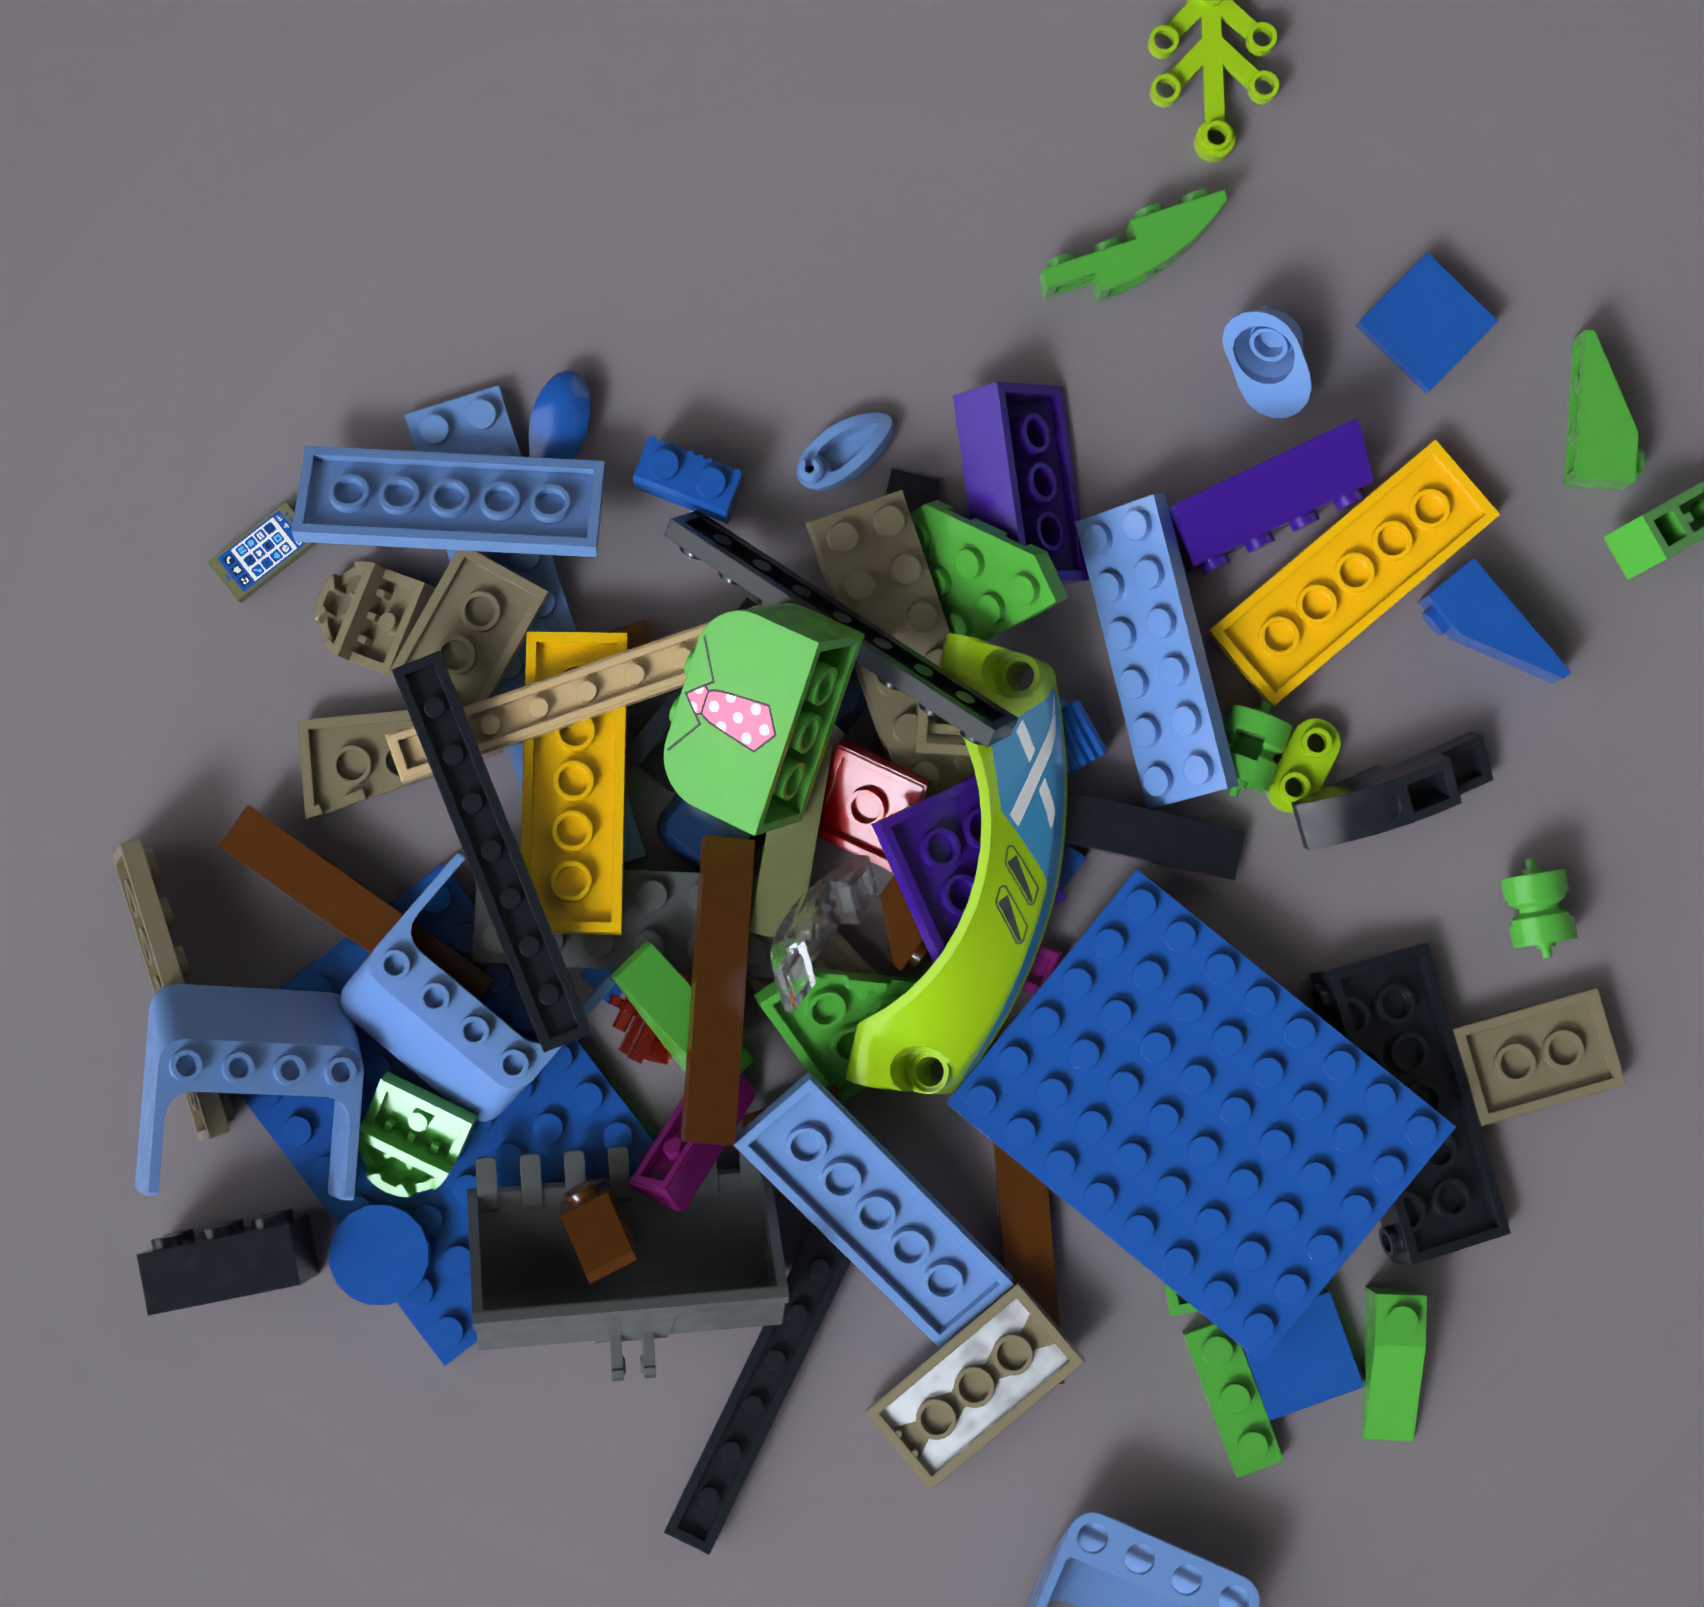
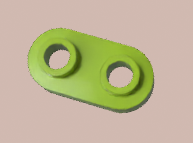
[1266,718,1341,813]

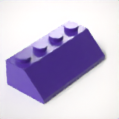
[953,382,1089,585]
[1169,418,1374,575]

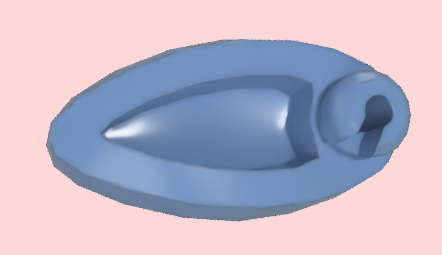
[796,412,895,491]

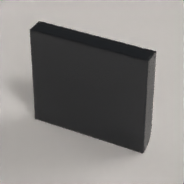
[886,469,940,513]

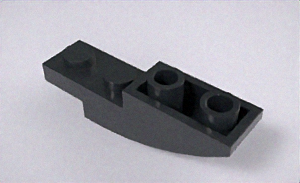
[1291,731,1493,850]

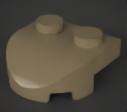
[314,561,435,678]

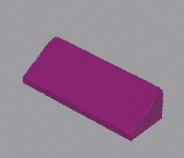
[628,1073,756,1212]

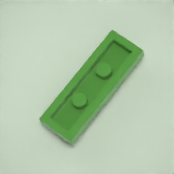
[1182,1322,1284,1478]

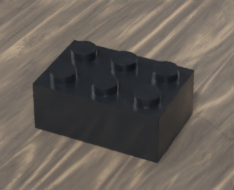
[137,1208,319,1316]

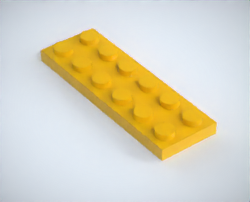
[1207,439,1500,708]
[521,632,628,935]

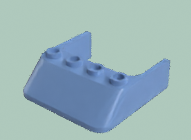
[341,848,616,1122]
[135,984,364,1201]
[1026,1510,1260,1607]

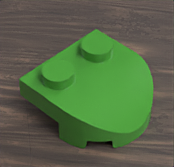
[358,1071,478,1197]

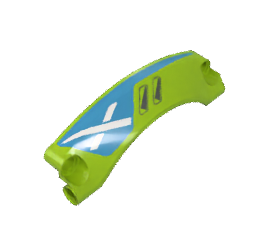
[845,633,1067,1094]

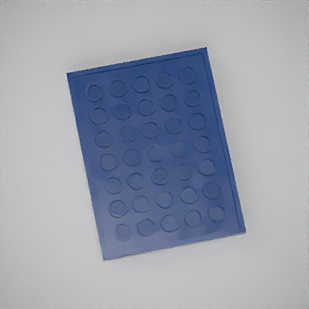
[239,864,655,1366]
[946,869,1456,1363]

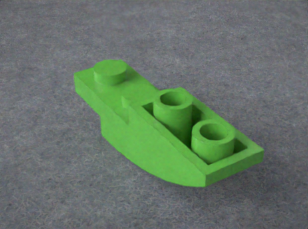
[1039,188,1228,303]

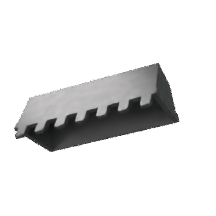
[467,1146,789,1382]

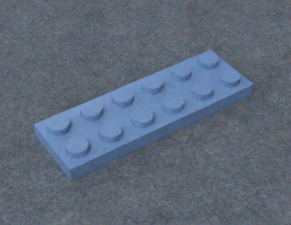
[292,446,606,557]
[1075,493,1239,809]
[734,1072,1014,1347]

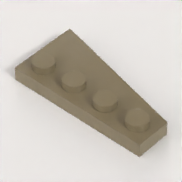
[297,710,503,820]

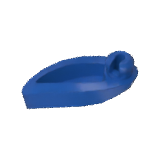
[528,371,590,459]

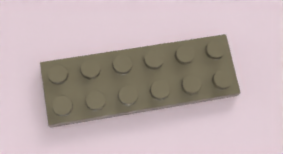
[805,490,975,797]
[112,838,235,1142]

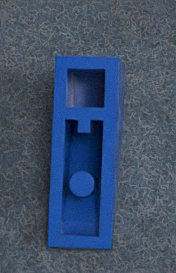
[1419,558,1571,683]

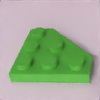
[910,500,1069,642]
[754,966,919,1102]

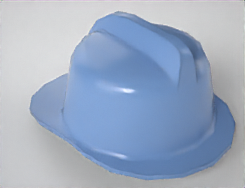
[1222,304,1313,418]

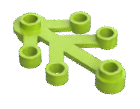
[1148,0,1279,163]

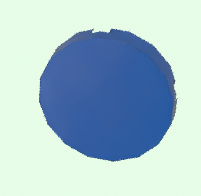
[329,1203,431,1305]

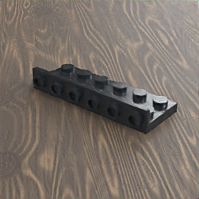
[1310,942,1511,1265]

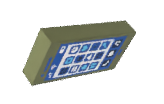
[208,501,317,603]

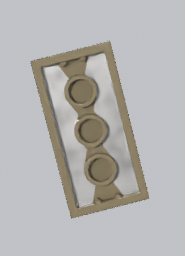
[865,1281,1085,1491]

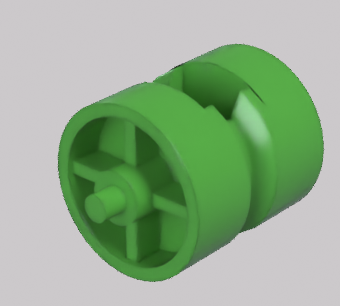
[1224,700,1293,797]
[1500,858,1578,958]

